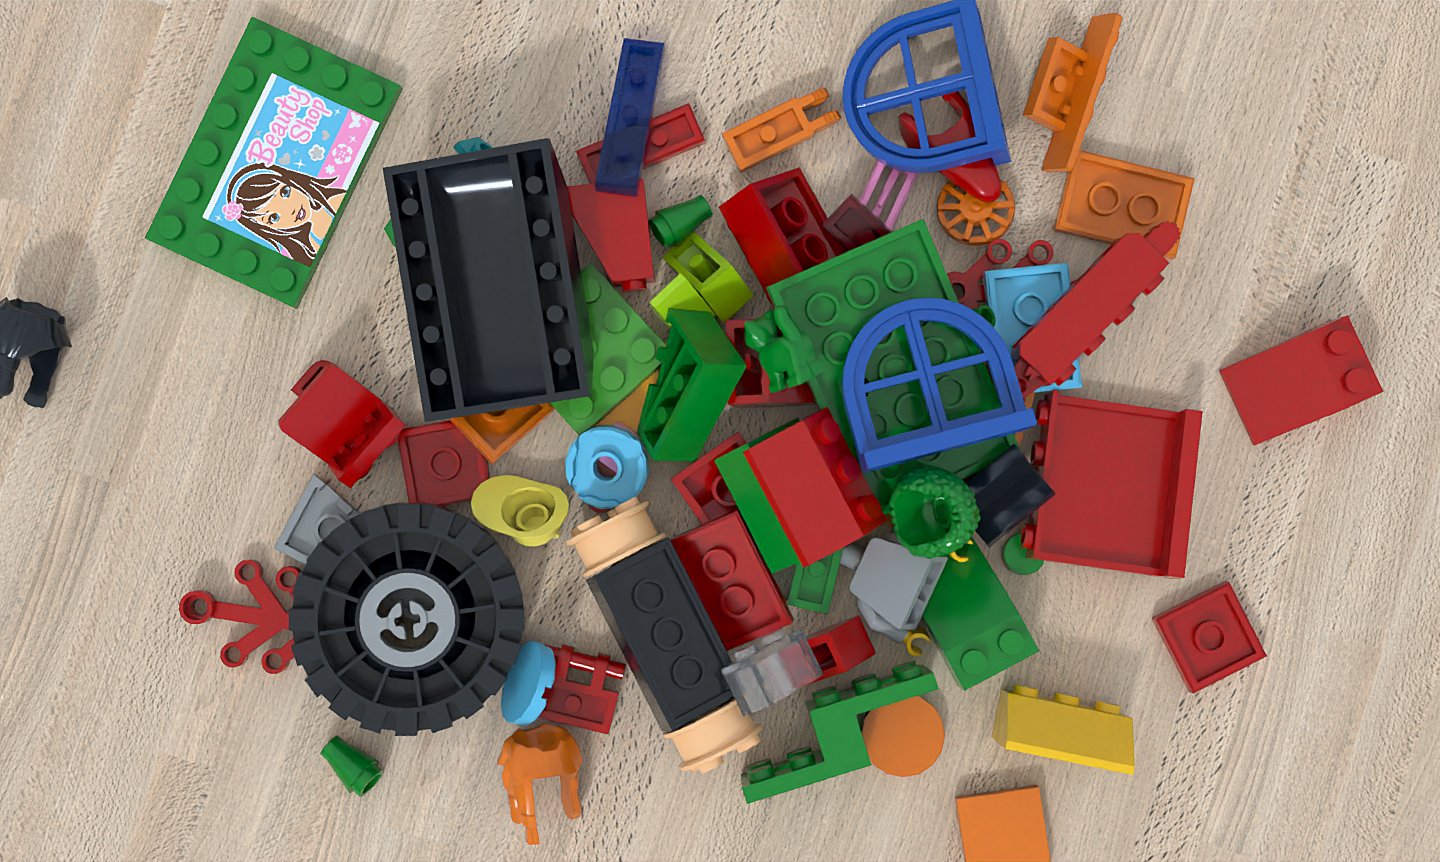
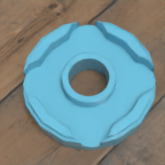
[565,425,649,509]

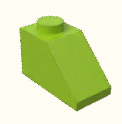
[662,231,754,323]
[649,273,716,330]

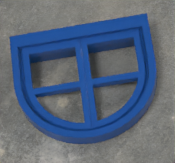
[843,0,1012,173]
[841,298,1037,473]

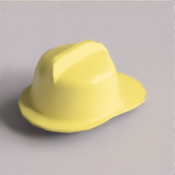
[471,475,570,547]

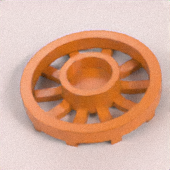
[937,179,1015,246]

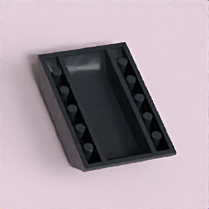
[383,138,594,422]

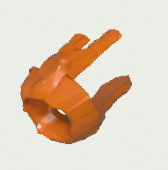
[497,723,583,845]

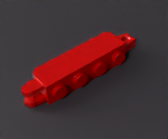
[1012,221,1181,400]

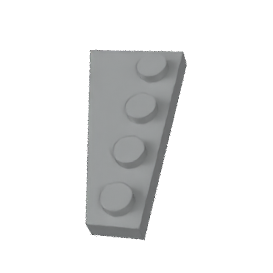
[274,474,435,621]

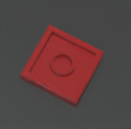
[398,420,490,507]
[1152,581,1267,694]

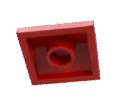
[671,431,747,524]

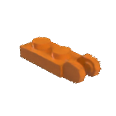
[722,87,842,173]

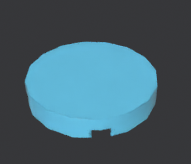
[501,641,556,726]

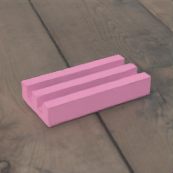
[860,161,918,230]

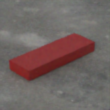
[576,103,705,184]

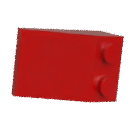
[1219,315,1384,445]

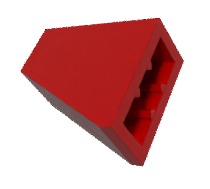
[567,178,655,292]

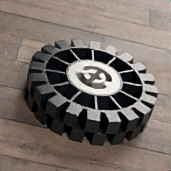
[289,502,524,736]

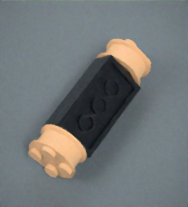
[565,496,764,774]

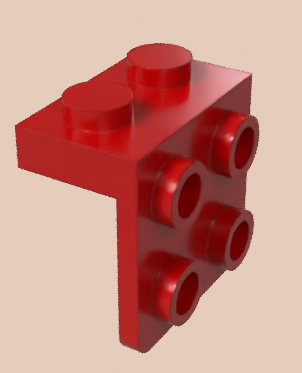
[278,364,406,489]

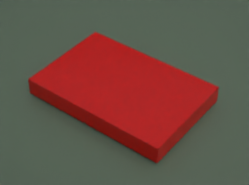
[670,508,794,651]

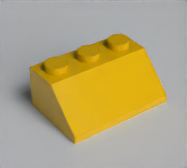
[991,684,1135,775]

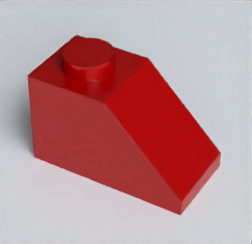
[772,615,876,691]

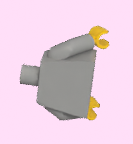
[840,530,973,657]

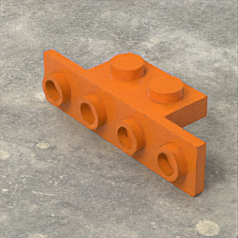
[1022,12,1123,173]

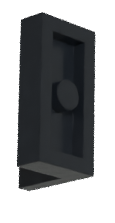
[966,444,1055,548]

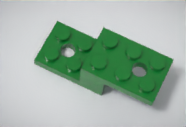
[741,661,939,804]

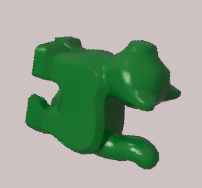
[744,305,825,393]

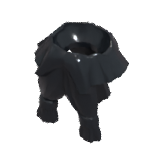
[0,297,72,408]

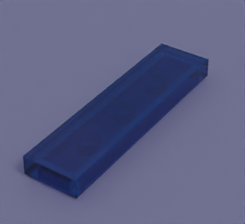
[595,38,665,196]

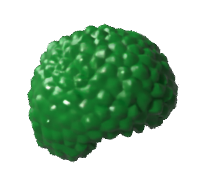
[889,466,981,559]

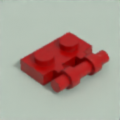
[538,644,626,734]

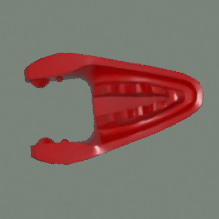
[898,91,1002,203]

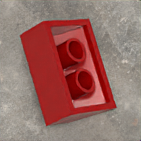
[719,167,846,309]
[743,407,887,568]

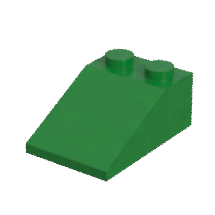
[921,537,1039,691]

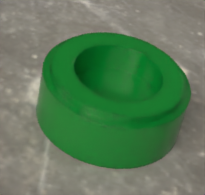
[1001,533,1044,575]

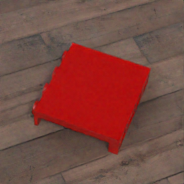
[1020,390,1203,579]

